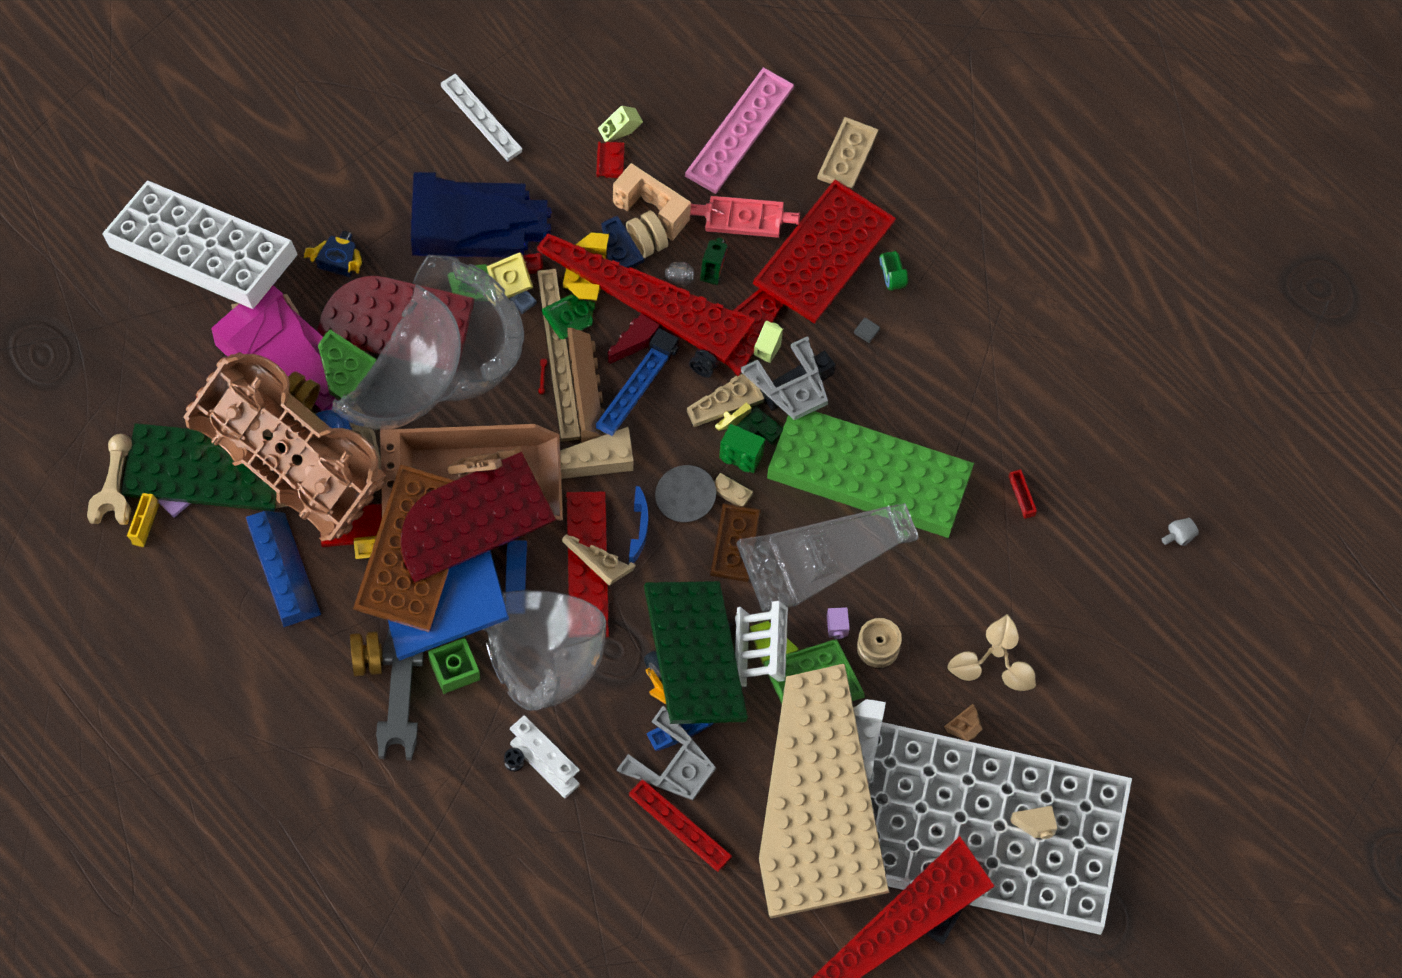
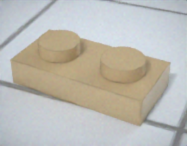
[714,473,753,507]

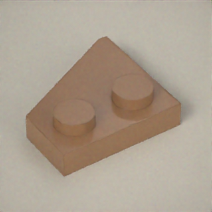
[944,704,982,741]

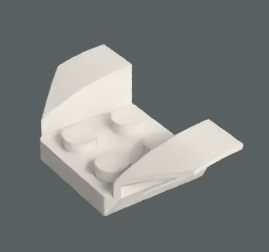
[854,699,886,779]

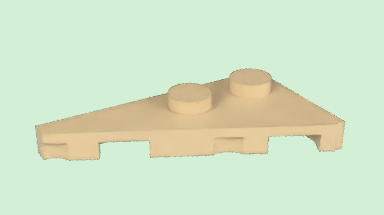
[562,534,636,586]

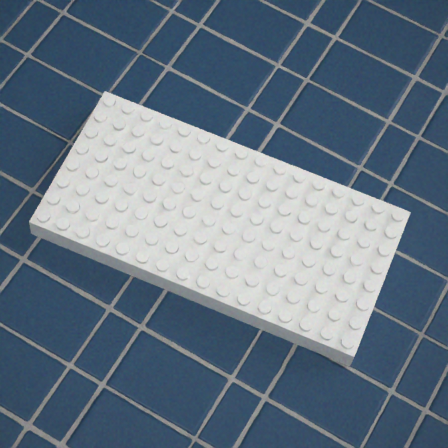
[867,722,1132,935]

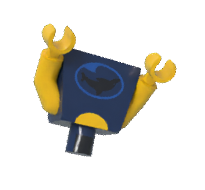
[304,231,362,278]

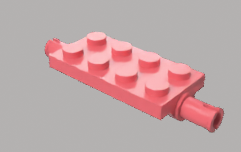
[690,196,800,238]

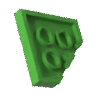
[318,329,377,404]

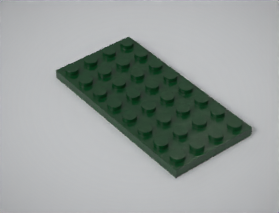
[121,423,286,512]
[644,581,748,724]

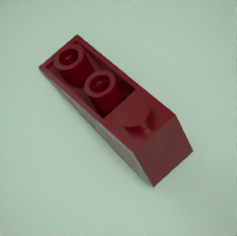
[607,313,660,364]

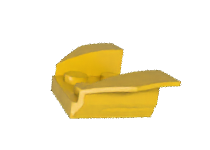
[563,233,609,301]

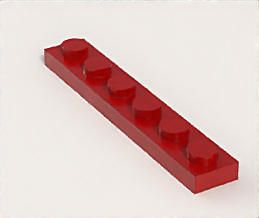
[629,779,732,872]

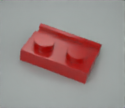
[596,141,624,178]

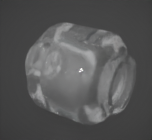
[665,262,694,286]

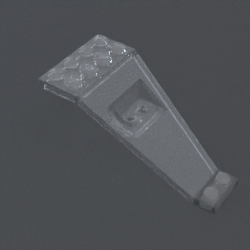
[736,503,919,612]

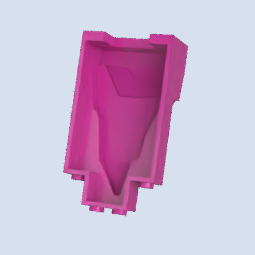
[212,285,343,413]

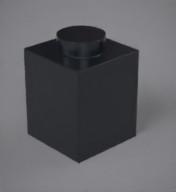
[649,328,680,361]

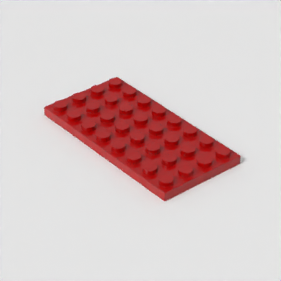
[753,180,896,324]

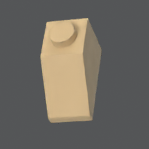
[1011,806,1057,839]

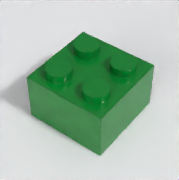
[719,423,765,473]

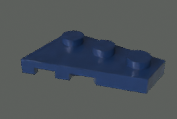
[601,216,644,268]

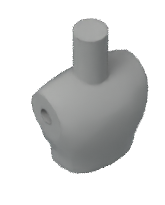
[1162,517,1199,546]

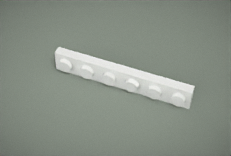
[441,74,522,162]

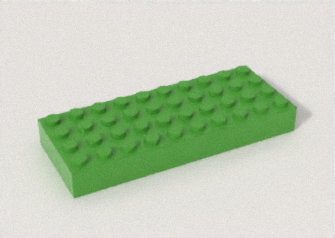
[767,411,974,538]

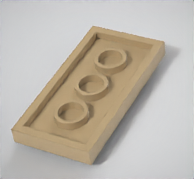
[817,117,878,190]

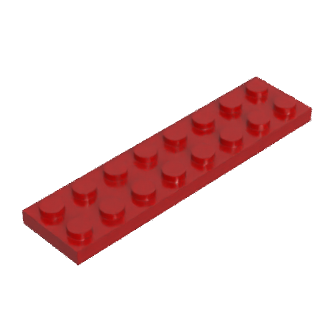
[567,492,609,638]

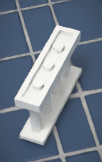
[735,601,788,687]
[510,715,580,799]

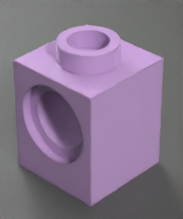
[827,607,849,639]

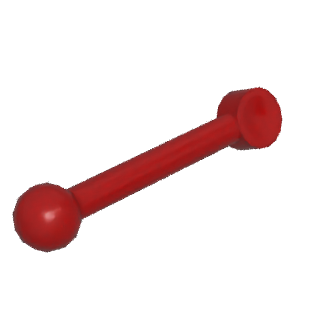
[538,359,547,395]

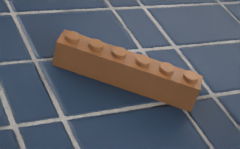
[567,328,607,443]

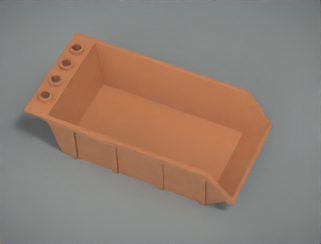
[380,424,563,521]

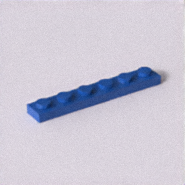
[596,348,668,436]

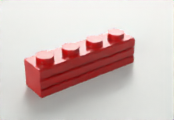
[1009,469,1037,519]

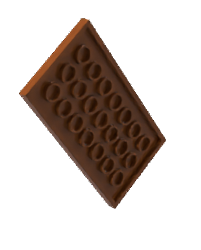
[353,464,454,632]

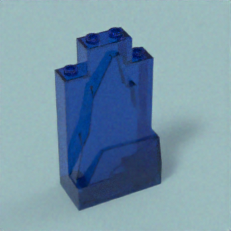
[411,172,551,257]

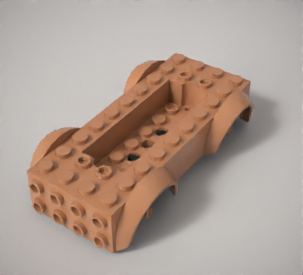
[183,352,387,541]

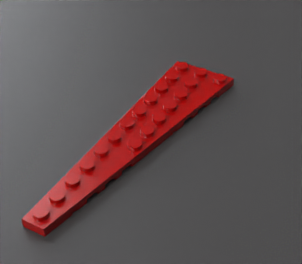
[537,234,756,364]
[812,836,995,978]

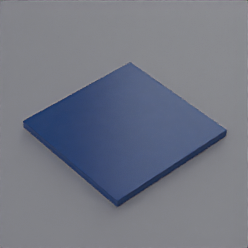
[388,550,509,661]

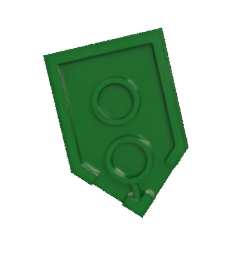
[542,294,595,340]

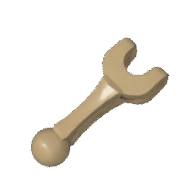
[87,434,132,525]

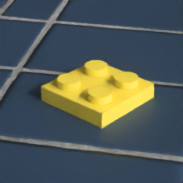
[486,252,533,302]

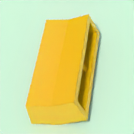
[127,493,159,547]

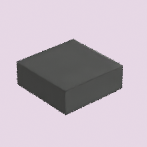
[854,318,880,343]

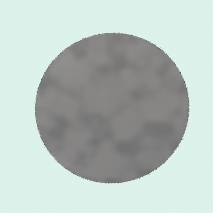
[655,465,716,522]

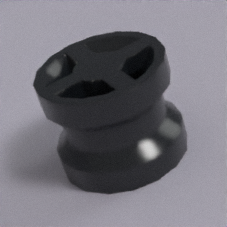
[504,748,524,772]

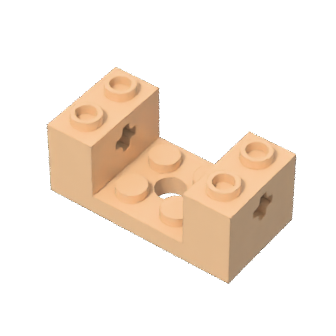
[613,163,691,241]

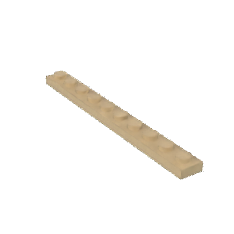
[537,269,580,442]

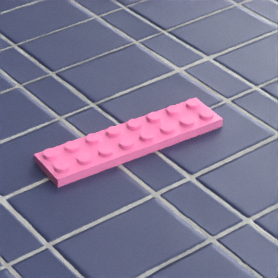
[685,67,794,194]

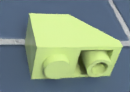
[598,106,643,142]
[754,320,783,363]

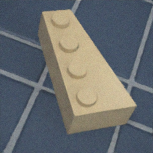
[560,427,633,479]

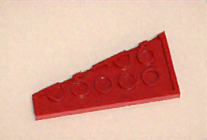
[725,289,784,376]

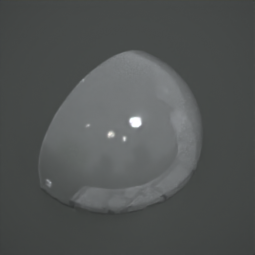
[412,255,524,402]
[332,284,461,430]
[483,591,606,711]

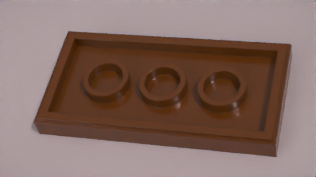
[710,504,761,582]

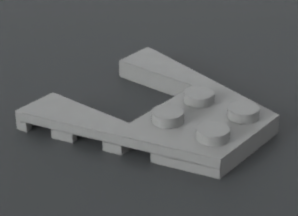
[741,336,828,420]
[617,706,716,800]

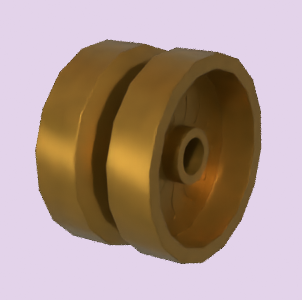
[288,371,321,411]
[350,631,383,677]

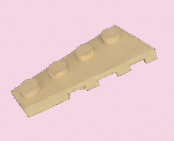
[687,373,764,427]

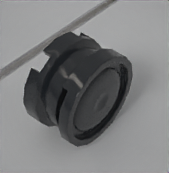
[689,349,719,378]

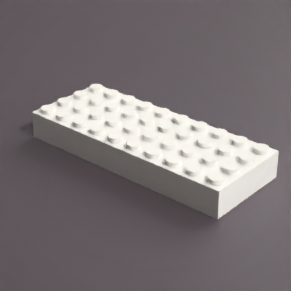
[102,181,298,309]

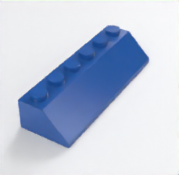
[246,511,321,627]

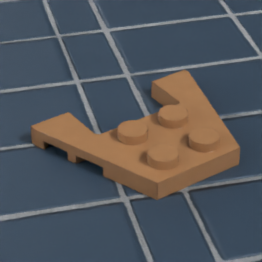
[448,446,521,476]

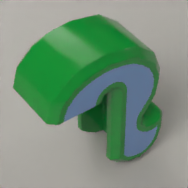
[879,251,908,291]

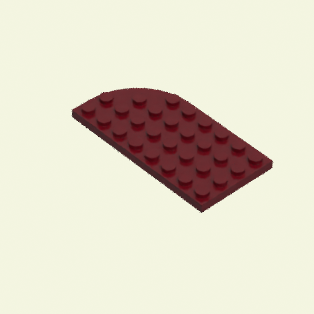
[317,276,475,373]
[400,451,556,584]

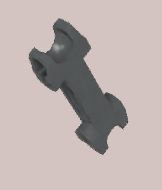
[376,628,424,760]

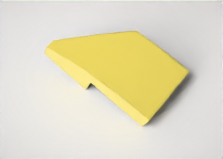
[715,402,752,431]

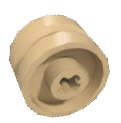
[626,210,668,258]
[857,618,902,668]

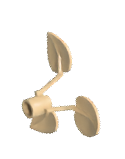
[947,614,1036,691]

